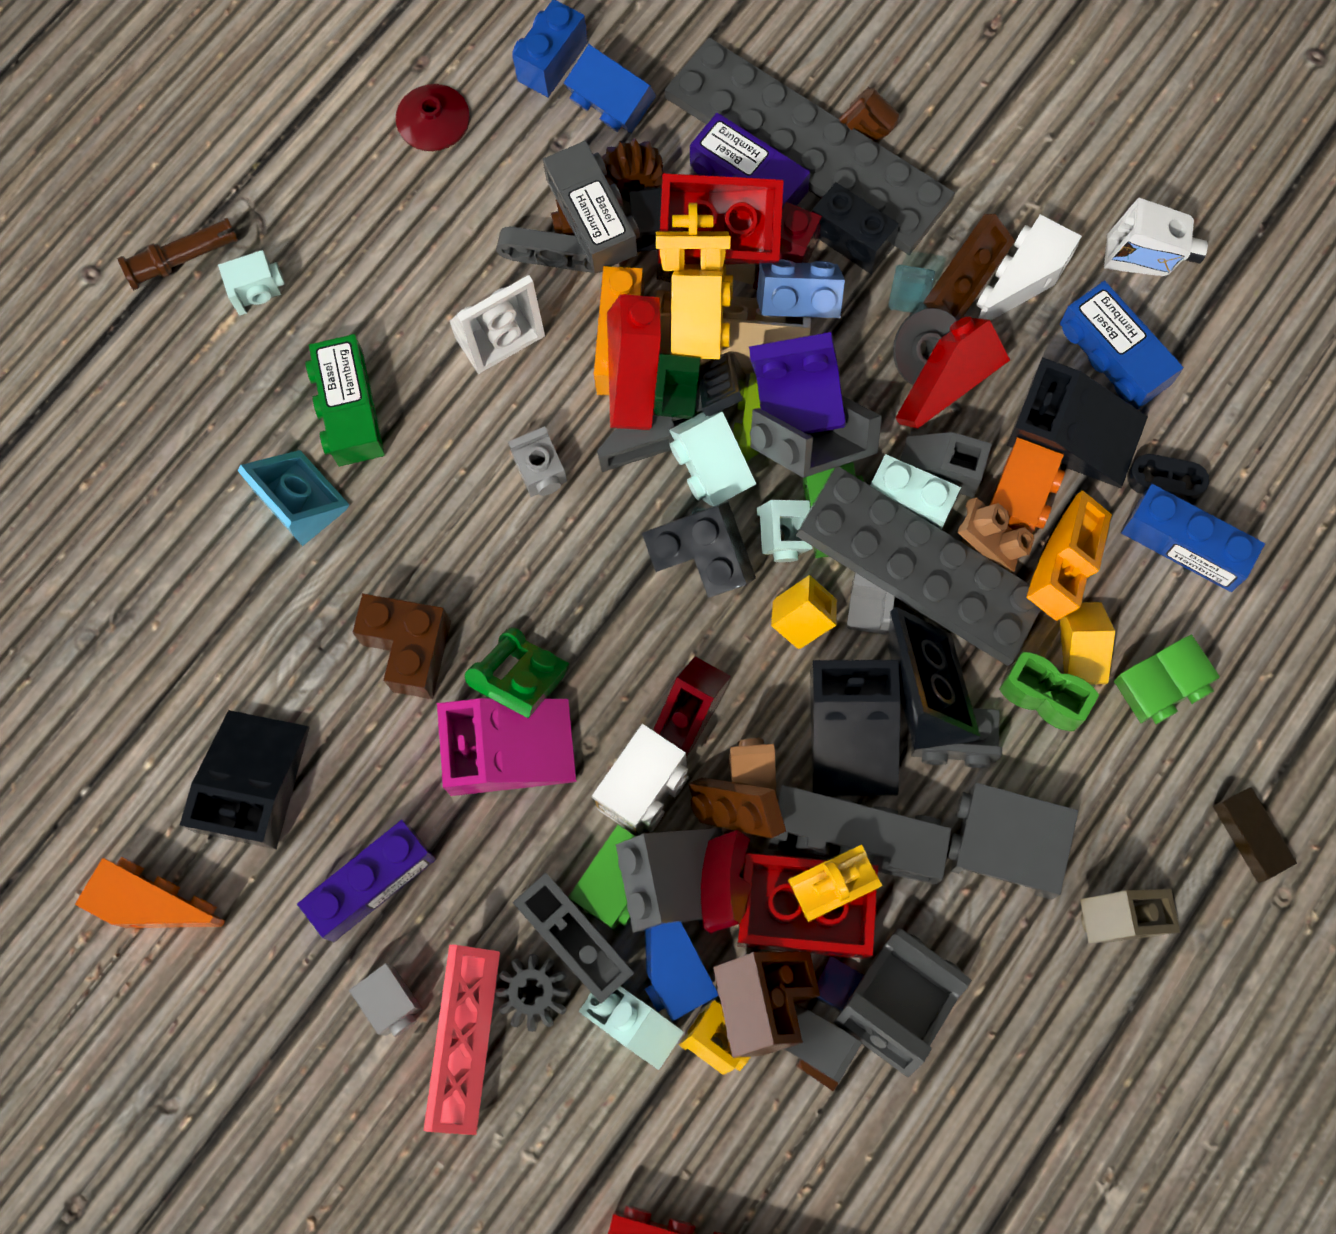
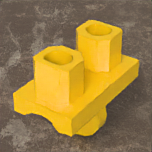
[656,203,731,271]
[788,845,883,922]

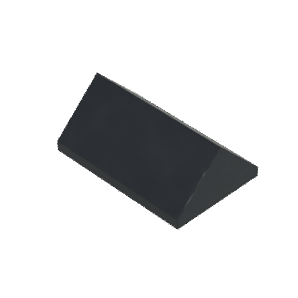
[888,607,981,750]

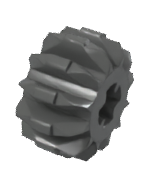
[495,954,571,1032]

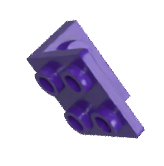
[749,332,846,434]

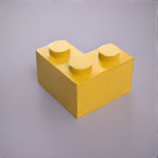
[671,264,733,359]

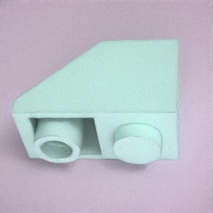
[578,986,684,1070]

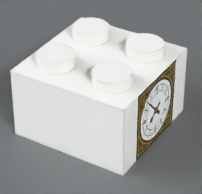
[592,724,689,836]

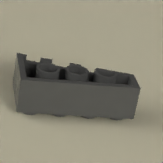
[768,785,951,885]

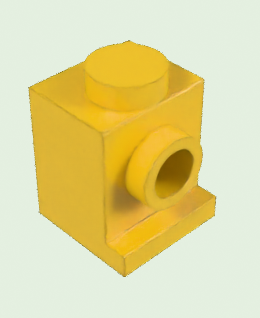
[678,1000,750,1075]

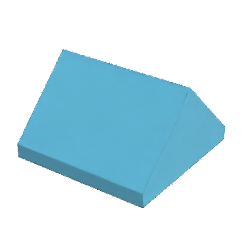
[238,450,350,546]

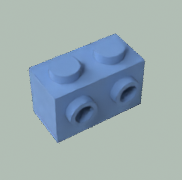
[757,259,845,318]

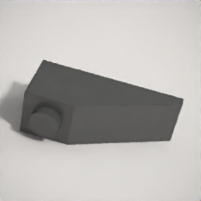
[512,873,634,1003]

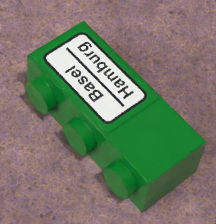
[305,334,385,467]

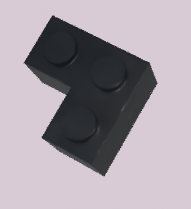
[642,501,756,598]

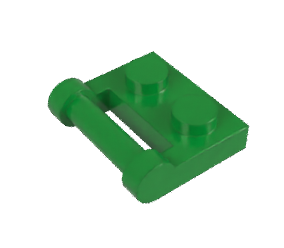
[465,627,569,718]

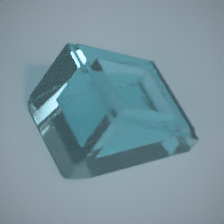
[888,265,935,313]

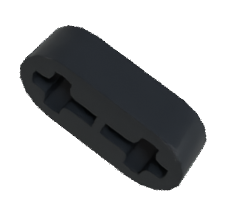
[1127,454,1209,503]

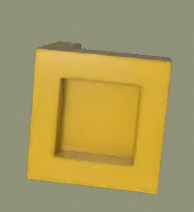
[771,575,837,649]

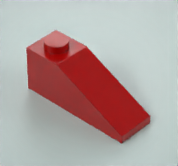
[607,294,661,430]
[895,316,1010,429]

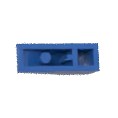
[645,922,719,1021]

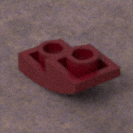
[701,830,751,933]

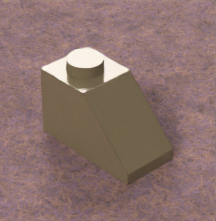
[1080,889,1180,944]

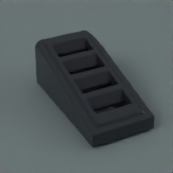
[698,351,746,416]

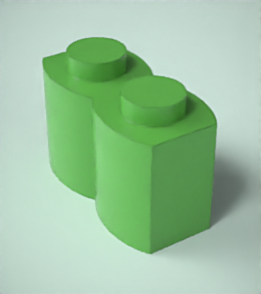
[1114,634,1220,724]
[999,652,1099,731]

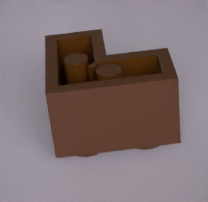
[353,593,451,699]
[713,952,820,1058]

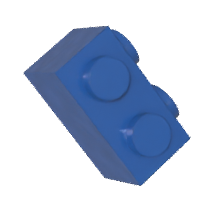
[512,0,588,97]
[564,44,657,134]

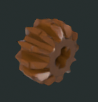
[601,138,664,202]

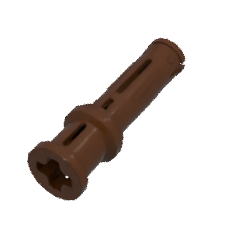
[117,218,238,290]

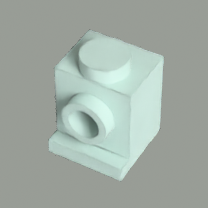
[218,250,285,316]
[757,500,812,562]

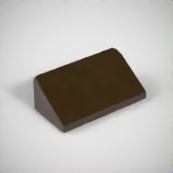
[1213,787,1297,883]

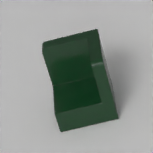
[654,354,700,419]

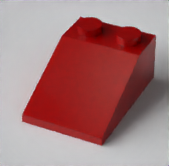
[658,173,784,265]

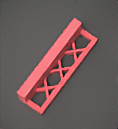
[424,945,500,1135]

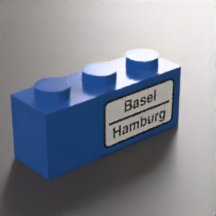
[1060,280,1184,410]
[1121,484,1266,593]

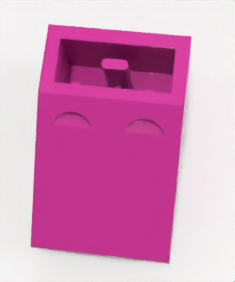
[437,698,577,796]

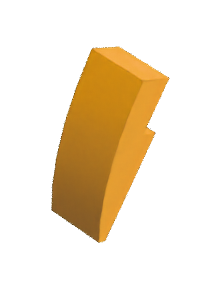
[1026,490,1112,621]

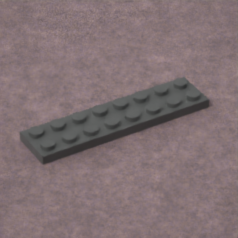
[665,37,955,256]

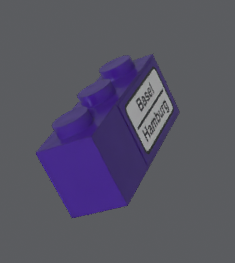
[690,113,810,209]
[297,819,436,942]

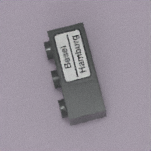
[543,140,640,274]

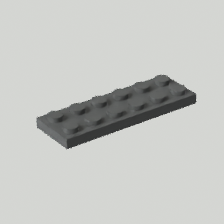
[795,466,1040,666]

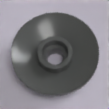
[893,308,957,385]

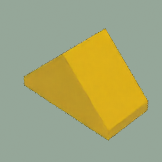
[1060,602,1115,684]

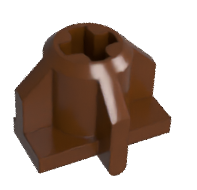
[839,86,899,140]

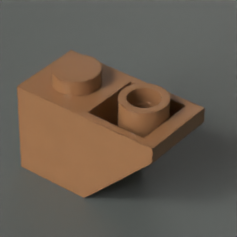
[729,738,777,797]

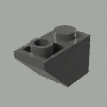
[900,432,992,498]

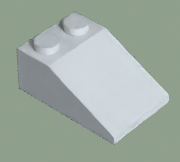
[450,275,545,374]

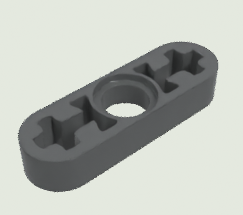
[496,227,603,273]

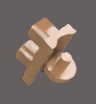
[958,497,1034,573]

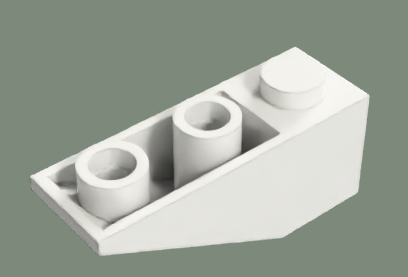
[976,214,1082,321]

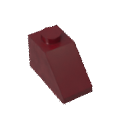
[753,202,822,290]
[653,656,731,759]

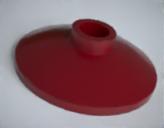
[395,84,470,151]

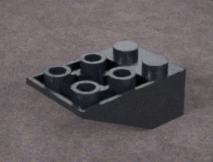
[1006,357,1148,488]
[810,660,900,796]
[180,710,310,850]

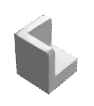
[847,573,895,634]

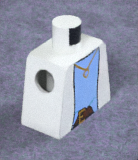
[1104,198,1208,276]

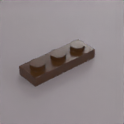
[923,214,1015,320]
[688,777,786,838]

